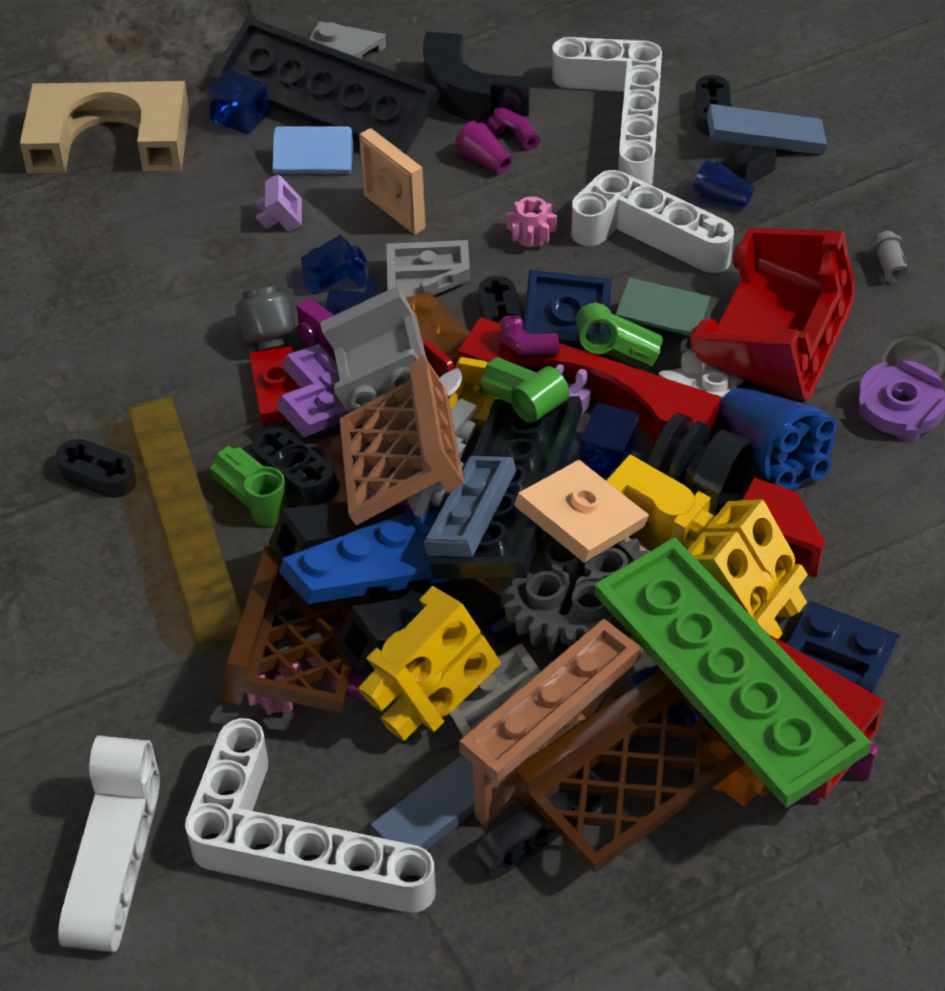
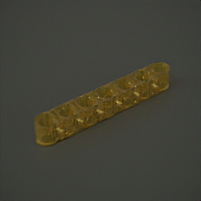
[127,395,242,647]

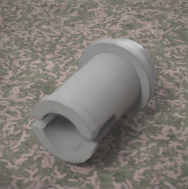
[871,231,911,284]

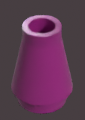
[455,121,513,175]

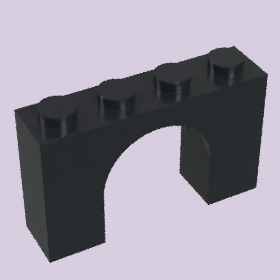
[268,502,446,676]

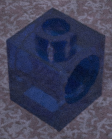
[206,69,270,135]
[579,403,640,478]

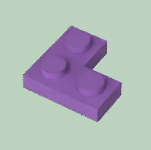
[276,344,349,437]

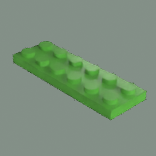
[595,537,871,808]

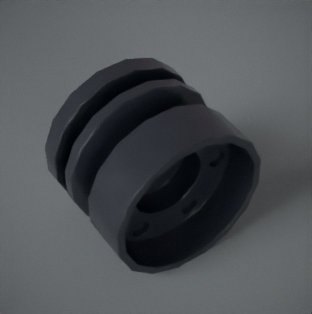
[648,412,754,516]

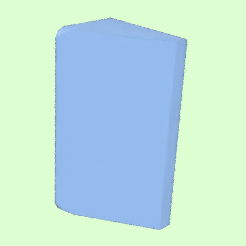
[273,126,353,174]

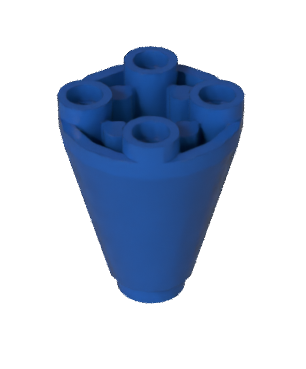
[719,388,837,490]

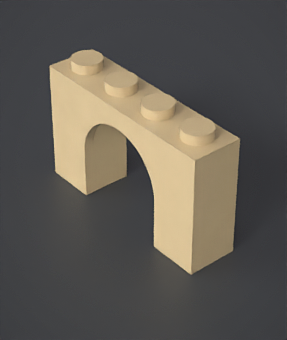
[20,81,189,174]

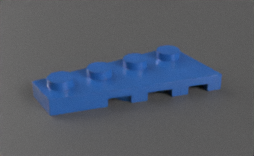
[279,505,450,604]

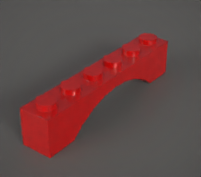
[458,317,721,445]

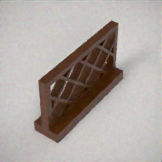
[221,545,372,713]
[515,669,746,873]

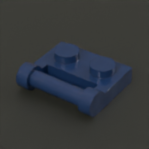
[787,601,900,695]

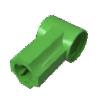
[575,303,663,371]
[480,357,570,423]
[210,446,291,527]

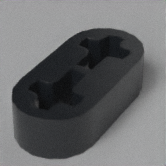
[694,75,731,136]
[478,276,523,323]
[56,439,137,498]

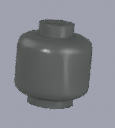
[235,286,295,351]

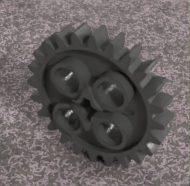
[499,530,649,652]

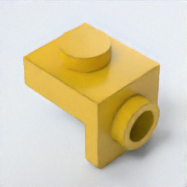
[449,357,499,431]

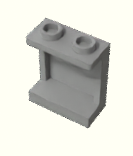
[320,286,427,413]

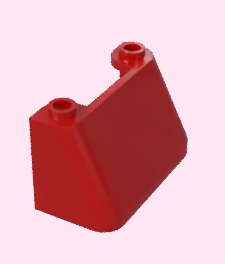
[690,227,855,401]

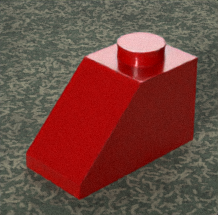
[742,478,825,577]

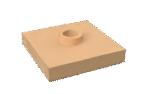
[359,128,425,235]
[514,460,649,563]

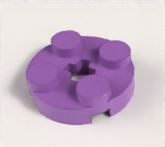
[857,361,945,442]

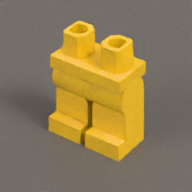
[606,454,715,551]
[688,499,807,639]
[357,586,501,741]

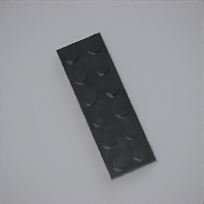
[210,16,441,154]
[429,396,583,580]

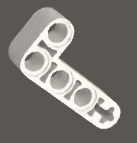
[571,170,734,273]
[59,736,160,952]

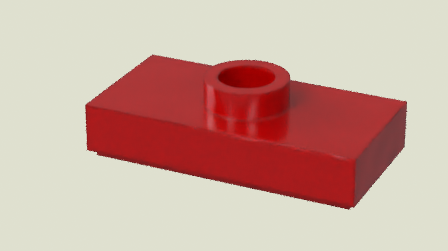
[249,346,300,424]

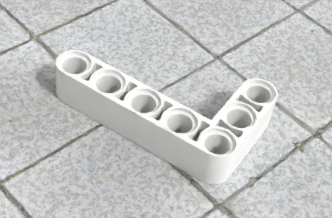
[552,37,662,185]
[185,718,436,913]

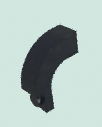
[423,32,531,124]

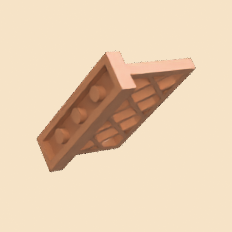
[340,356,465,525]
[459,619,641,827]

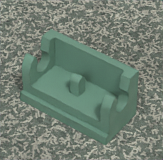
[615,277,711,339]

